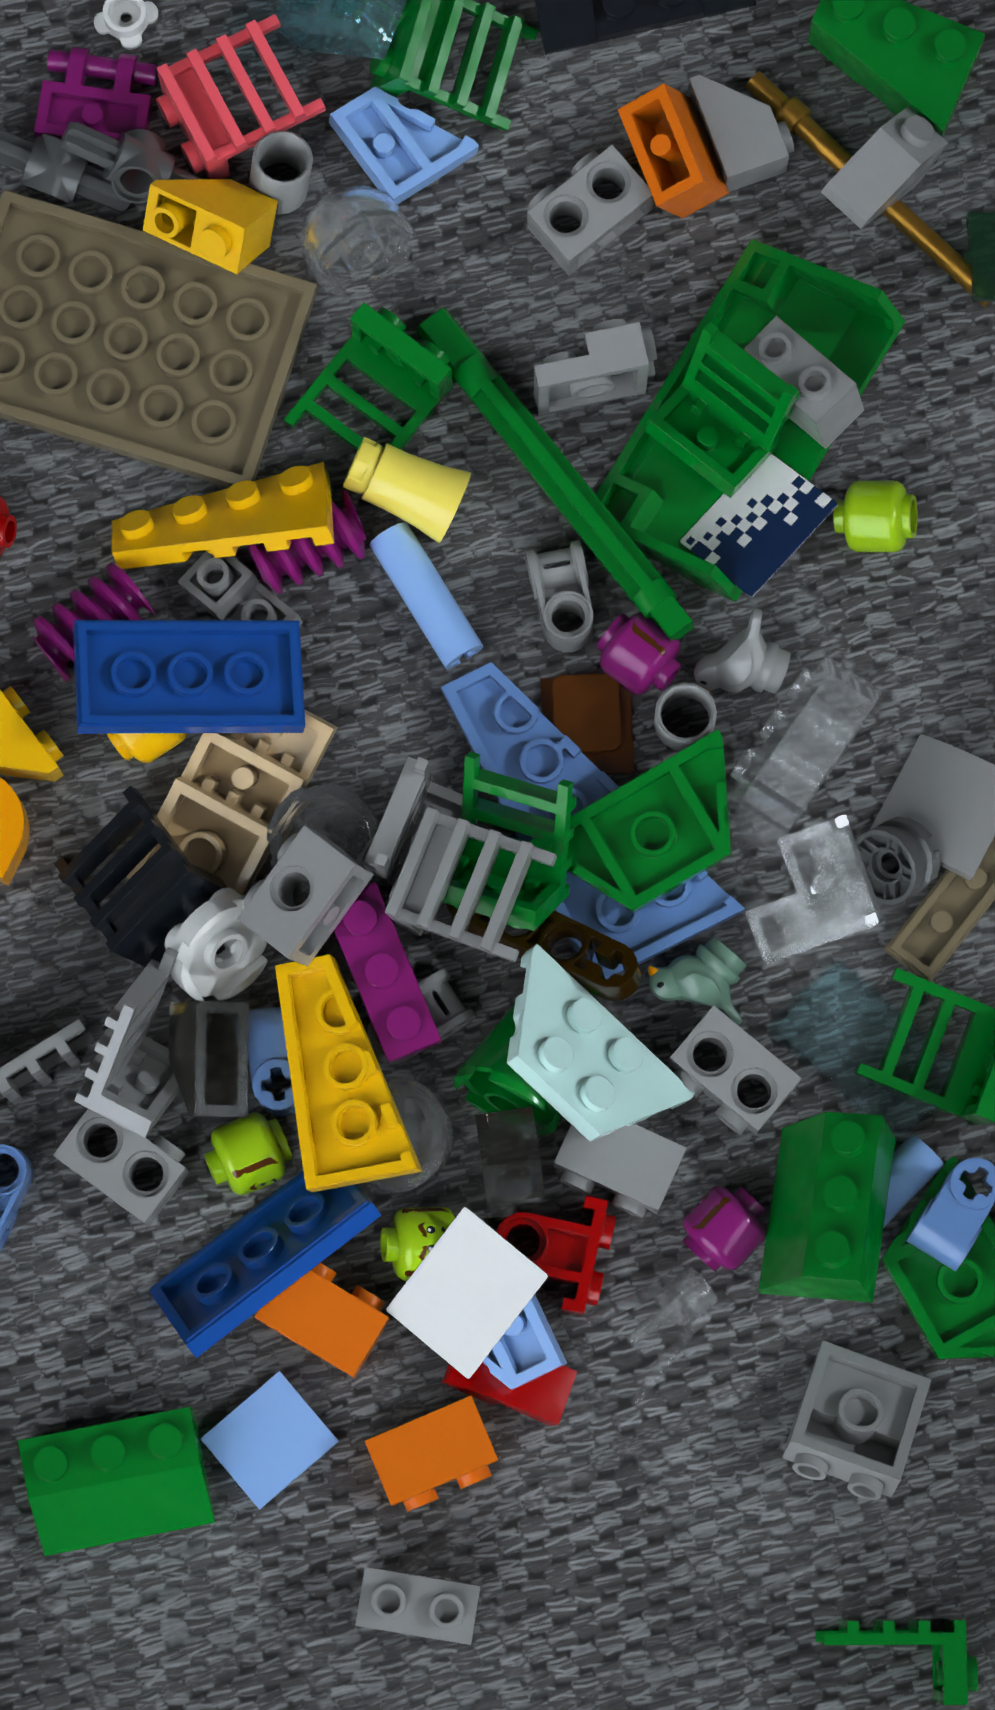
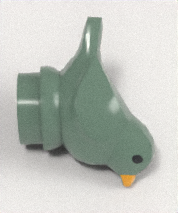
[647,936,747,1025]

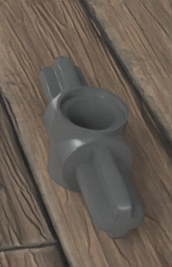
[60,122,203,204]
[0,129,130,213]

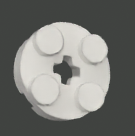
[164,888,268,1002]

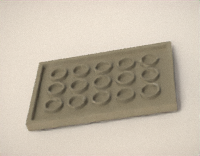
[0,189,318,488]

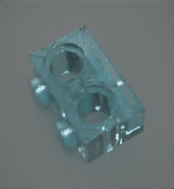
[275,0,407,59]

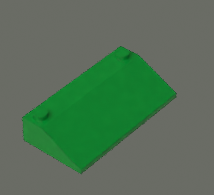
[596,239,906,602]

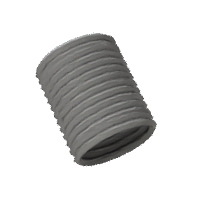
[248,130,313,215]
[654,682,717,751]

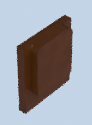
[541,673,634,775]

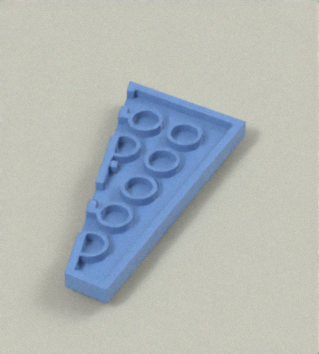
[441,662,745,980]

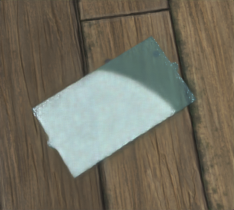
[775,961,952,1142]

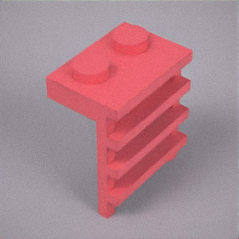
[155,14,326,179]

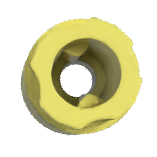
[342,437,471,543]

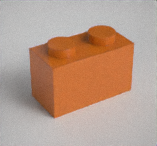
[617,83,729,219]
[255,1263,390,1379]
[364,1396,499,1512]

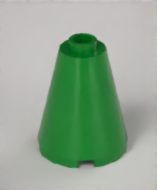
[453,1003,562,1135]

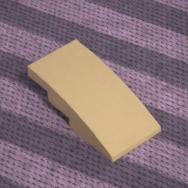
[126,710,338,896]

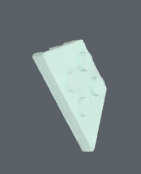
[507,944,695,1141]

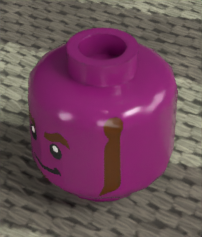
[597,612,682,695]
[682,1186,767,1272]

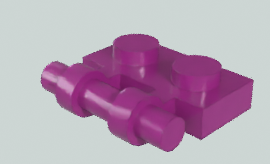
[34,46,159,139]

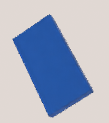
[73,620,305,734]
[149,1171,382,1358]

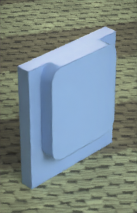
[200,1371,339,1510]

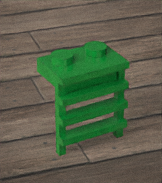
[369,0,538,131]
[284,302,453,451]
[644,321,801,498]
[443,751,577,931]
[855,968,995,1125]
[816,1618,978,1705]

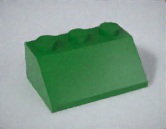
[758,1112,896,1303]
[18,1407,215,1556]

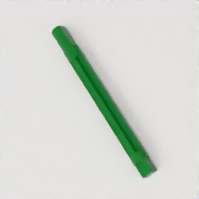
[417,308,694,641]

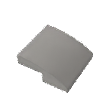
[870,734,995,881]

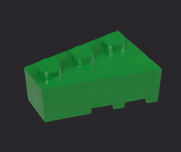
[808,0,985,138]

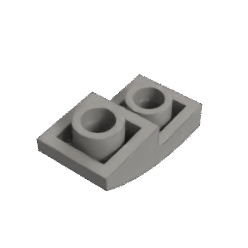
[177,552,303,626]

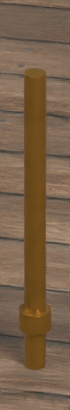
[745,71,995,307]

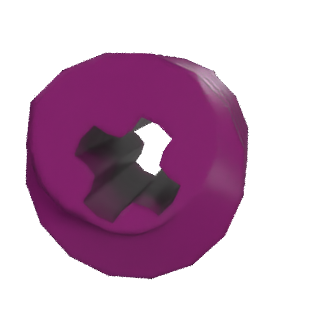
[247,489,366,595]
[32,562,156,682]

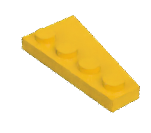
[112,462,334,569]
[275,954,423,1193]

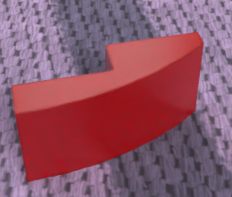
[442,1362,578,1426]

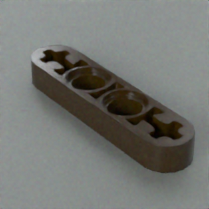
[446,903,641,1001]

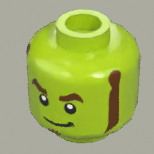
[204,1112,293,1195]
[380,1206,455,1281]

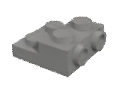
[534,319,657,416]
[782,1340,931,1500]

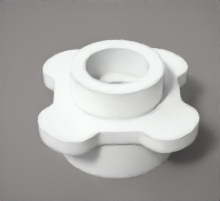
[94,0,159,50]

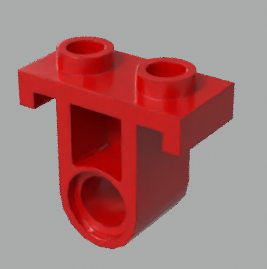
[496,1196,616,1316]

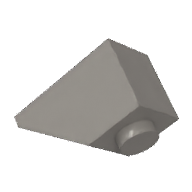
[687,74,794,192]
[821,106,948,229]

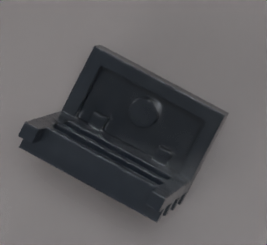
[54,785,228,967]

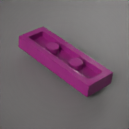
[334,883,442,1064]

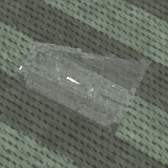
[728,655,883,859]

